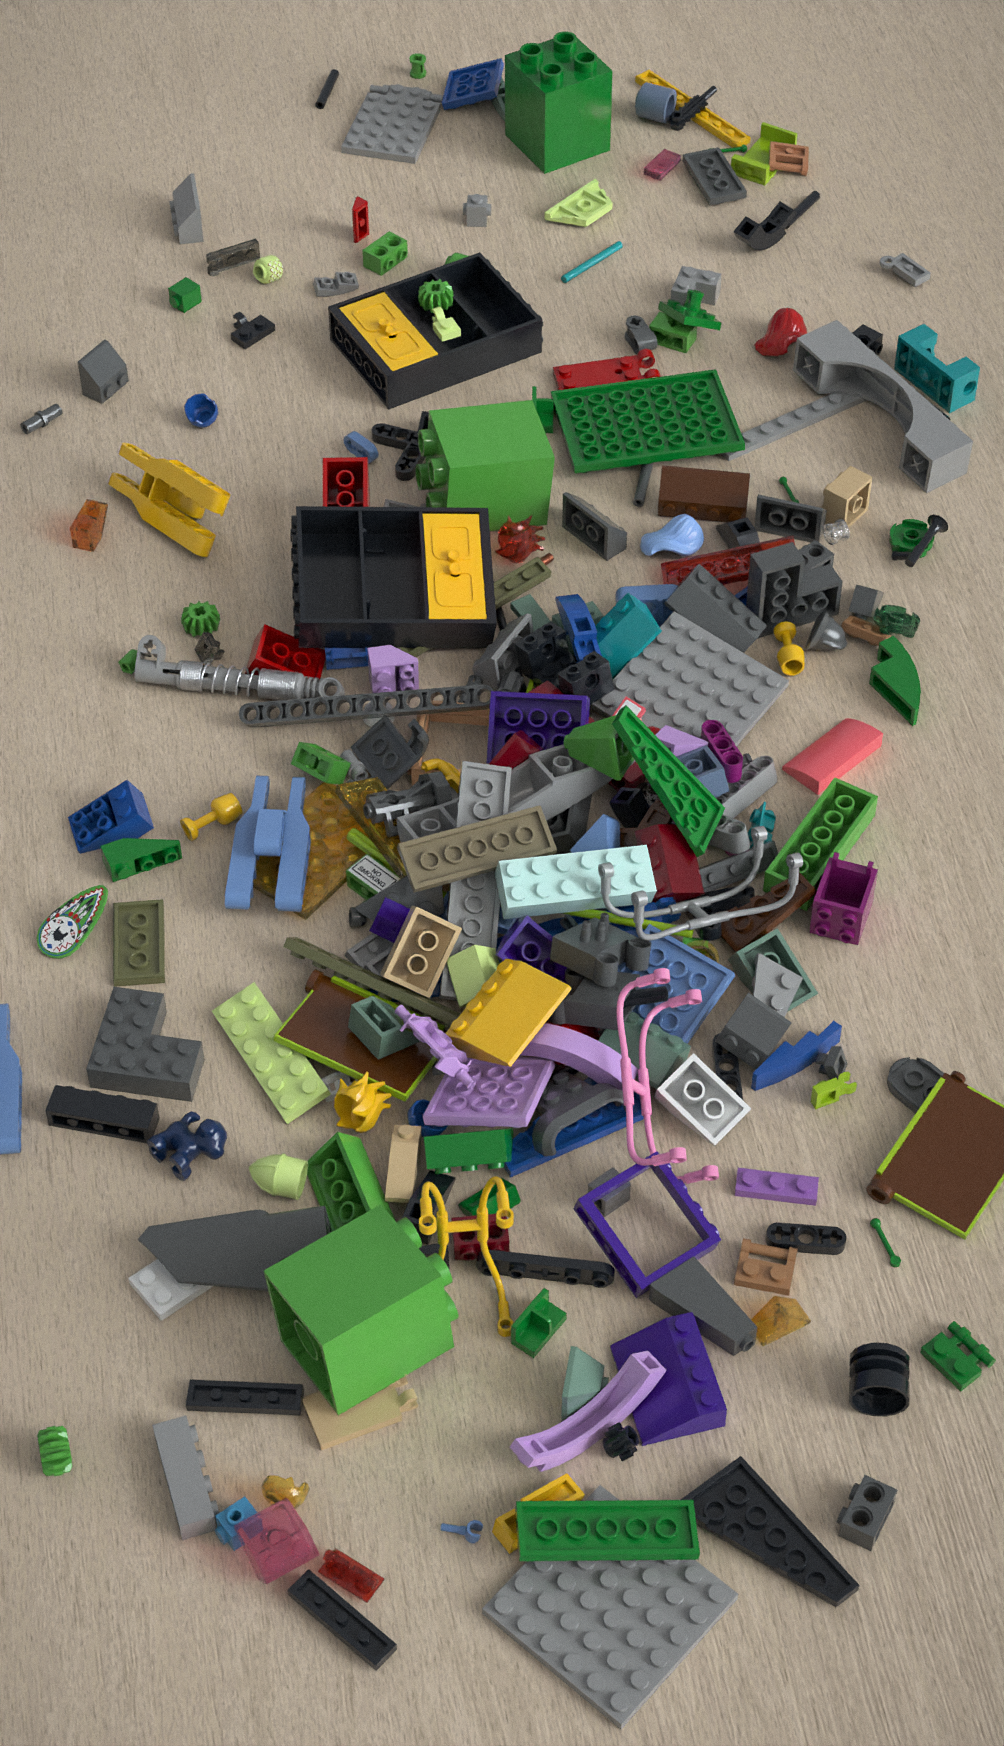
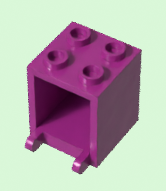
[809,852,878,945]

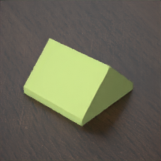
[446,945,500,1008]

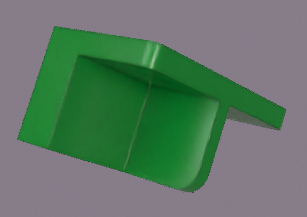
[532,386,553,433]
[511,1288,567,1358]

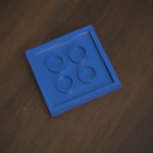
[442,58,504,110]

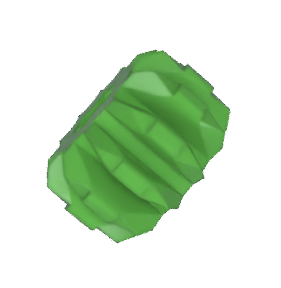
[418,279,454,313]
[181,600,220,638]
[37,1426,72,1477]

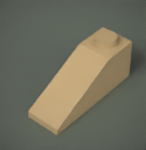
[385,1124,421,1203]

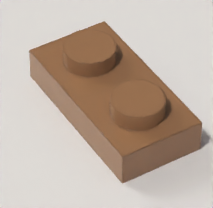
[841,615,892,646]

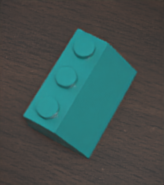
[595,593,662,679]

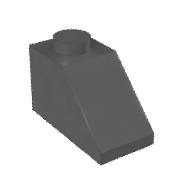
[849,584,884,621]

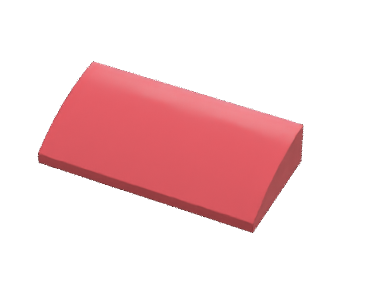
[782,718,883,795]

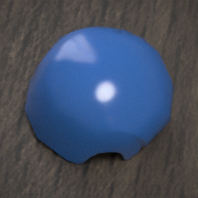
[184,393,219,428]
[407,1099,449,1138]

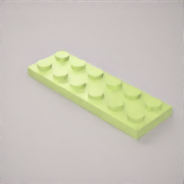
[212,982,331,1124]

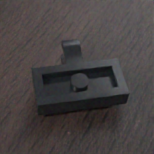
[231,312,275,349]

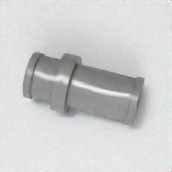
[340,750,368,782]

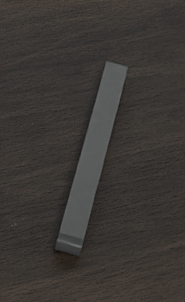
[239,684,494,727]

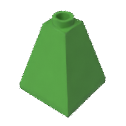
[564,715,634,780]

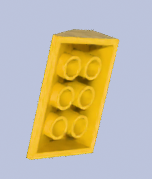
[445,958,572,1067]

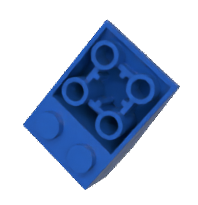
[68,780,154,854]

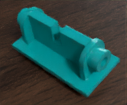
[747,802,776,849]

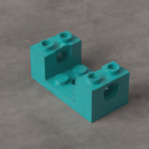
[894,324,980,413]

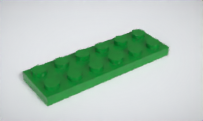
[515,1500,700,1561]

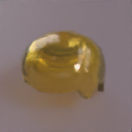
[261,1475,310,1511]

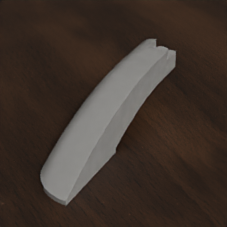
[397,744,636,843]

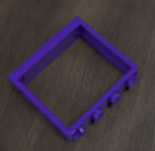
[573,1151,721,1299]

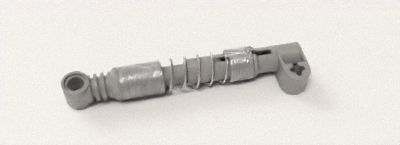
[135,635,345,700]

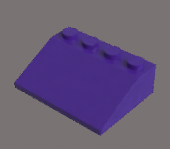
[486,691,590,764]
[610,1312,727,1446]

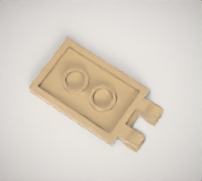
[302,1374,418,1451]

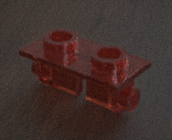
[318,1548,385,1603]

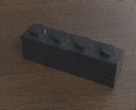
[45,1085,160,1143]

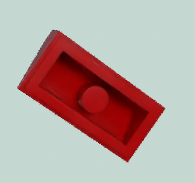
[352,196,369,243]

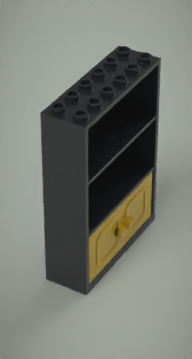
[328,252,543,410]
[290,506,497,648]

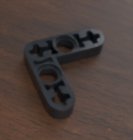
[372,423,426,481]
[684,885,755,941]

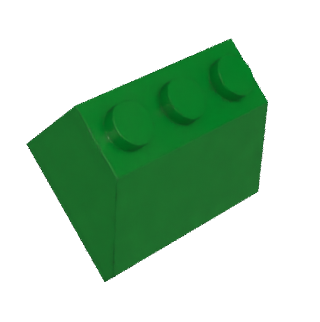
[424,1128,513,1174]

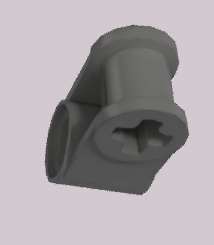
[625,315,657,354]

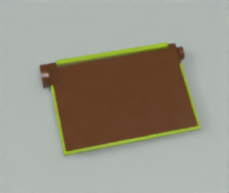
[273,969,447,1102]
[866,1071,1004,1240]

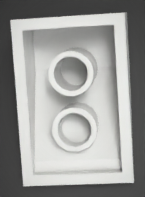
[654,1053,751,1146]

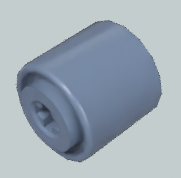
[635,83,677,124]

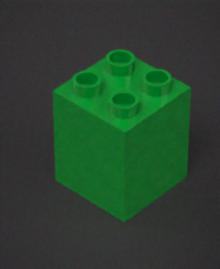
[505,31,613,174]

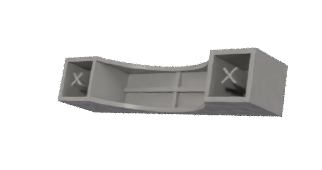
[793,320,973,493]

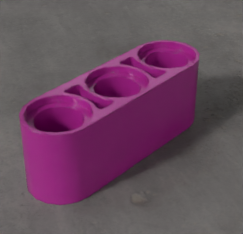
[701,720,743,783]

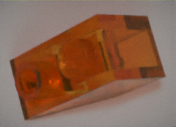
[70,499,108,552]

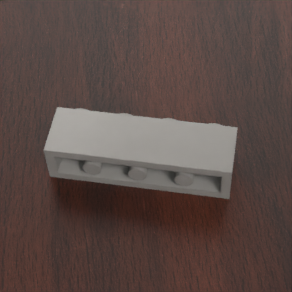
[152,1416,219,1540]

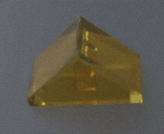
[751,1296,811,1347]

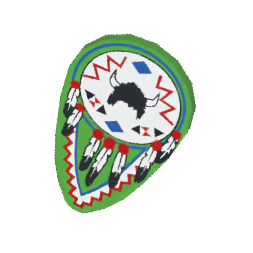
[37,885,108,959]

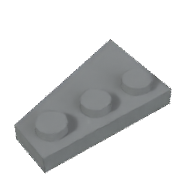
[752,953,803,1017]

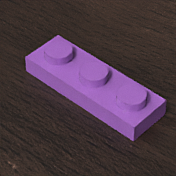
[735,1168,819,1206]

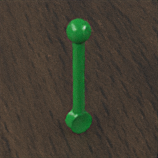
[709,145,747,153]
[779,476,799,503]
[870,1218,901,1268]

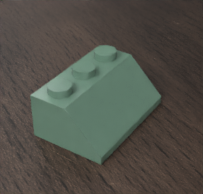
[598,1012,691,1089]

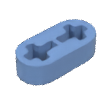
[343,431,379,463]

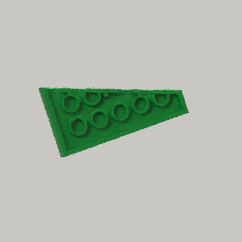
[612,705,725,857]

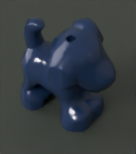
[147,1111,227,1181]

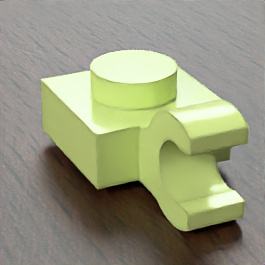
[432,307,461,342]

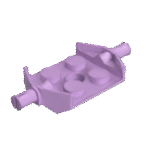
[395,1005,476,1089]

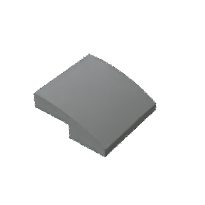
[345,933,394,980]

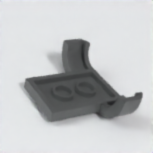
[344,715,429,800]
[532,1071,633,1156]

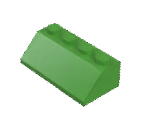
[307,1132,396,1232]

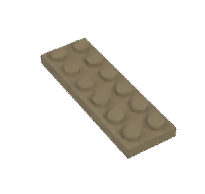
[397,805,557,893]

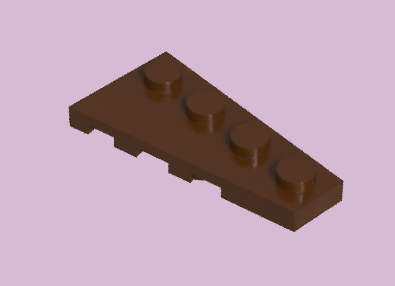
[721,873,817,953]

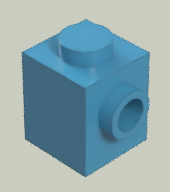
[215,1496,264,1551]

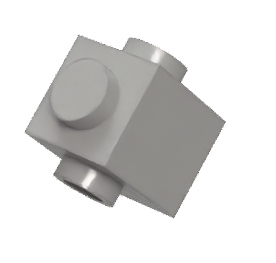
[463,194,491,227]

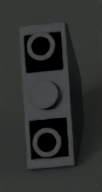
[716,517,762,571]

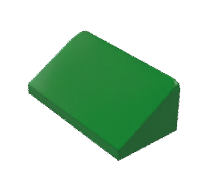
[458,1178,521,1216]

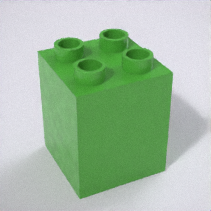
[416,400,555,531]
[264,1205,459,1415]

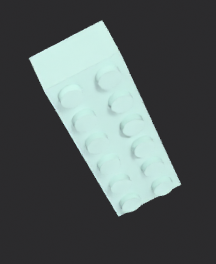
[495,845,657,919]

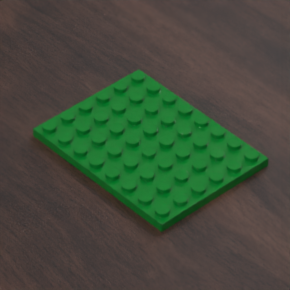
[551,369,745,473]

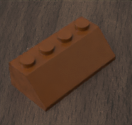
[658,465,750,522]

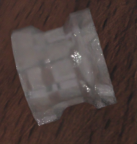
[823,519,850,545]

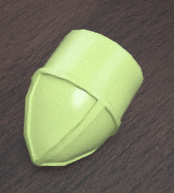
[249,1153,308,1200]

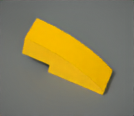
[492,1473,585,1554]

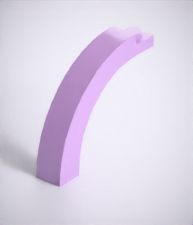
[519,1023,638,1090]
[510,1351,667,1472]

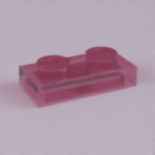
[644,149,681,181]

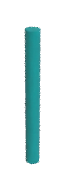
[561,241,623,283]

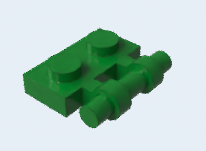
[920,1321,996,1392]

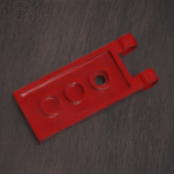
[553,349,661,390]

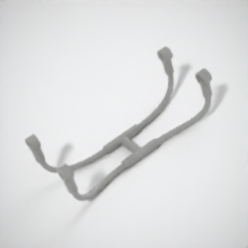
[598,826,803,941]

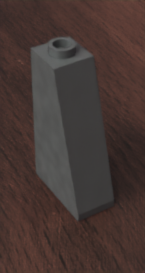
[649,1257,757,1356]

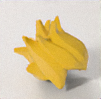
[334,1071,391,1133]

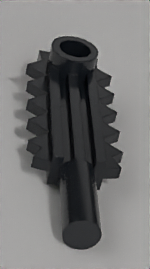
[667,86,717,131]

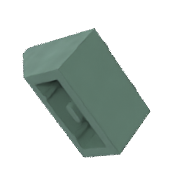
[348,996,420,1059]

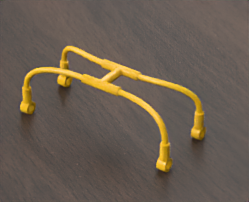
[419,1176,514,1337]

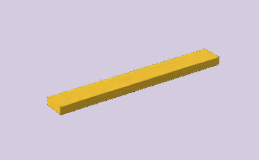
[635,70,751,148]

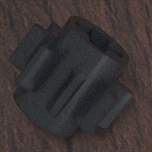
[603,1422,639,1462]

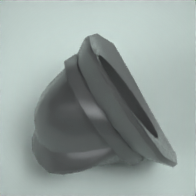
[804,611,847,651]

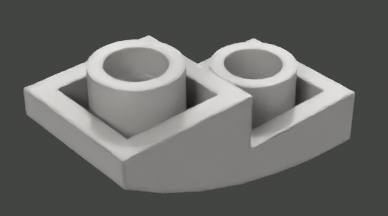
[313,272,359,297]

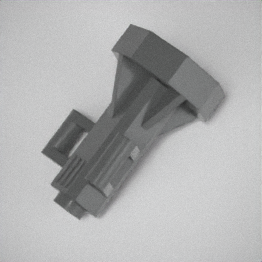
[363,771,452,837]

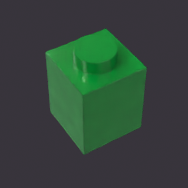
[168,277,202,313]

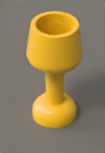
[773,621,805,676]
[180,793,243,841]

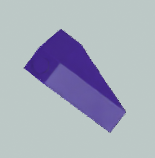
[496,915,567,983]

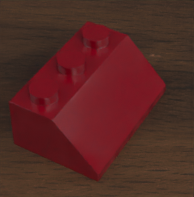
[489,730,543,769]
[635,824,705,903]

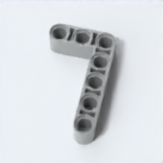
[709,756,778,854]

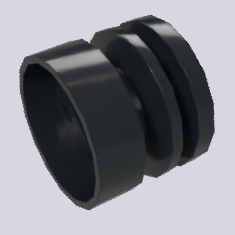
[849,1342,910,1417]

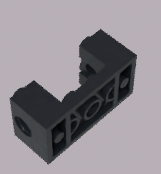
[514,621,614,705]

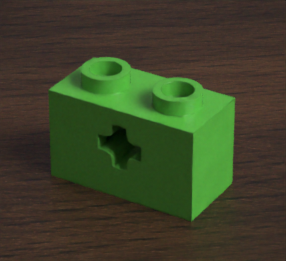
[649,311,697,353]

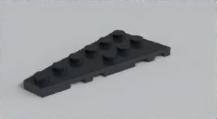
[680,1456,859,1607]

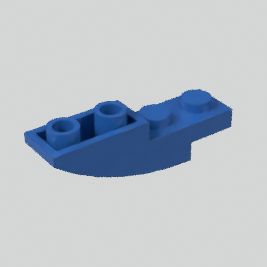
[555,594,602,663]

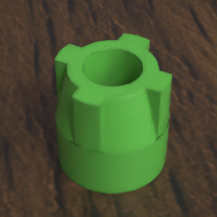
[118,649,137,674]

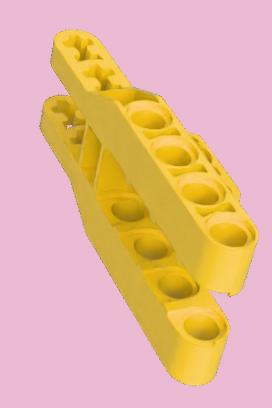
[108,442,231,557]

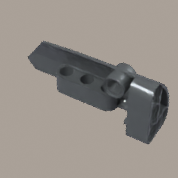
[138,1205,332,1292]

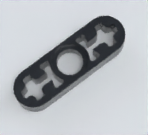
[766,1222,847,1255]

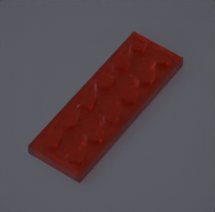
[661,535,795,586]

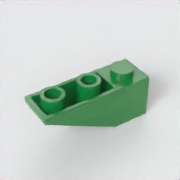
[100,838,182,882]

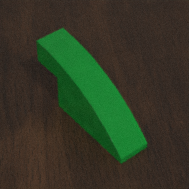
[869,636,921,726]

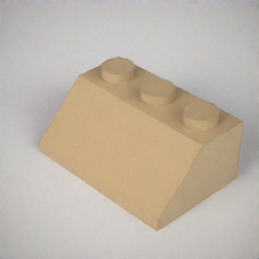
[380,906,462,998]

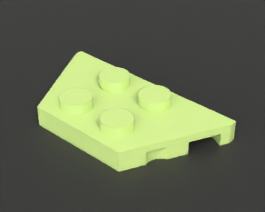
[544,179,612,227]

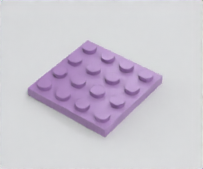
[423,1057,555,1128]

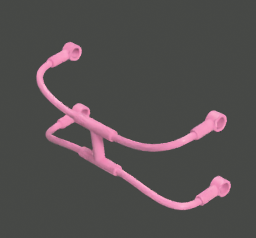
[616,968,719,1184]

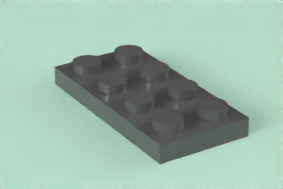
[682,147,747,205]

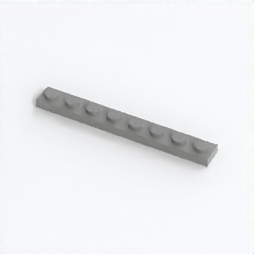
[721,386,866,461]

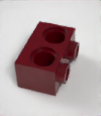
[451,1214,510,1261]

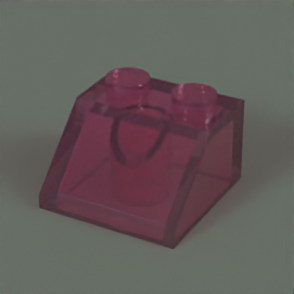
[233,1498,320,1584]

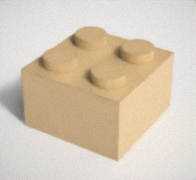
[821,466,872,533]

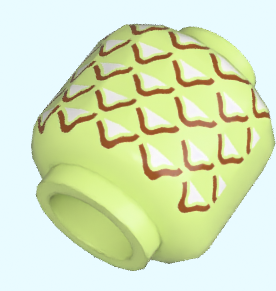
[253,255,283,284]

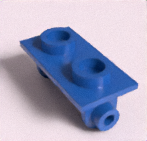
[325,647,368,670]

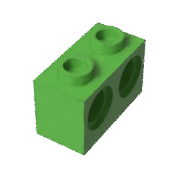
[362,231,408,276]
[291,742,351,785]

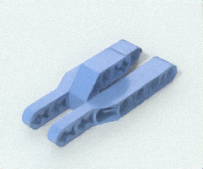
[225,775,311,912]
[0,1003,22,1155]

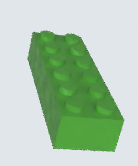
[763,777,878,911]

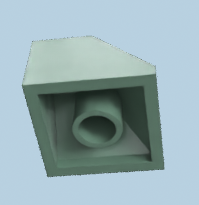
[561,1346,609,1422]

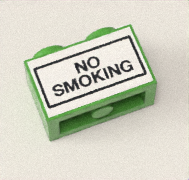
[346,854,401,900]

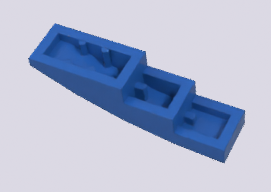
[751,1021,842,1091]

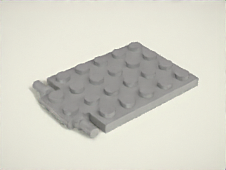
[341,84,444,164]

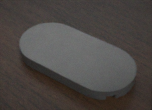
[887,1057,944,1114]

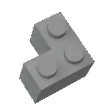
[671,266,721,305]

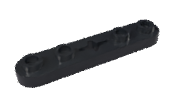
[476,1250,615,1288]

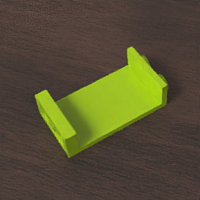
[731,122,797,186]

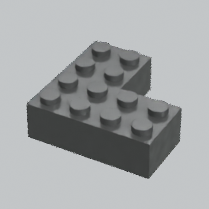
[746,542,843,639]
[86,987,205,1102]

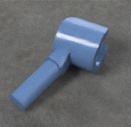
[441,1520,483,1543]

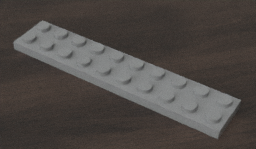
[439,761,512,1001]

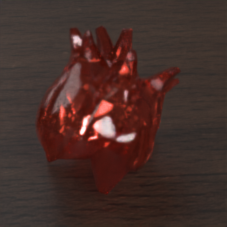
[495,515,546,564]

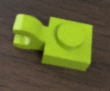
[811,1072,857,1110]

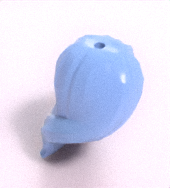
[640,514,704,557]

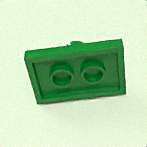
[658,289,722,331]

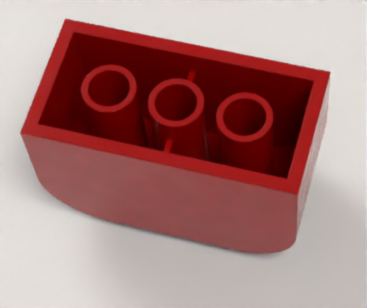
[323,457,370,507]

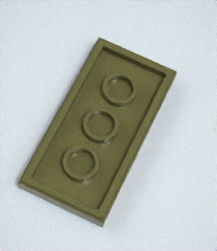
[113,899,165,987]

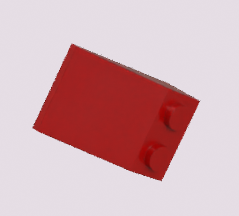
[245,624,326,681]

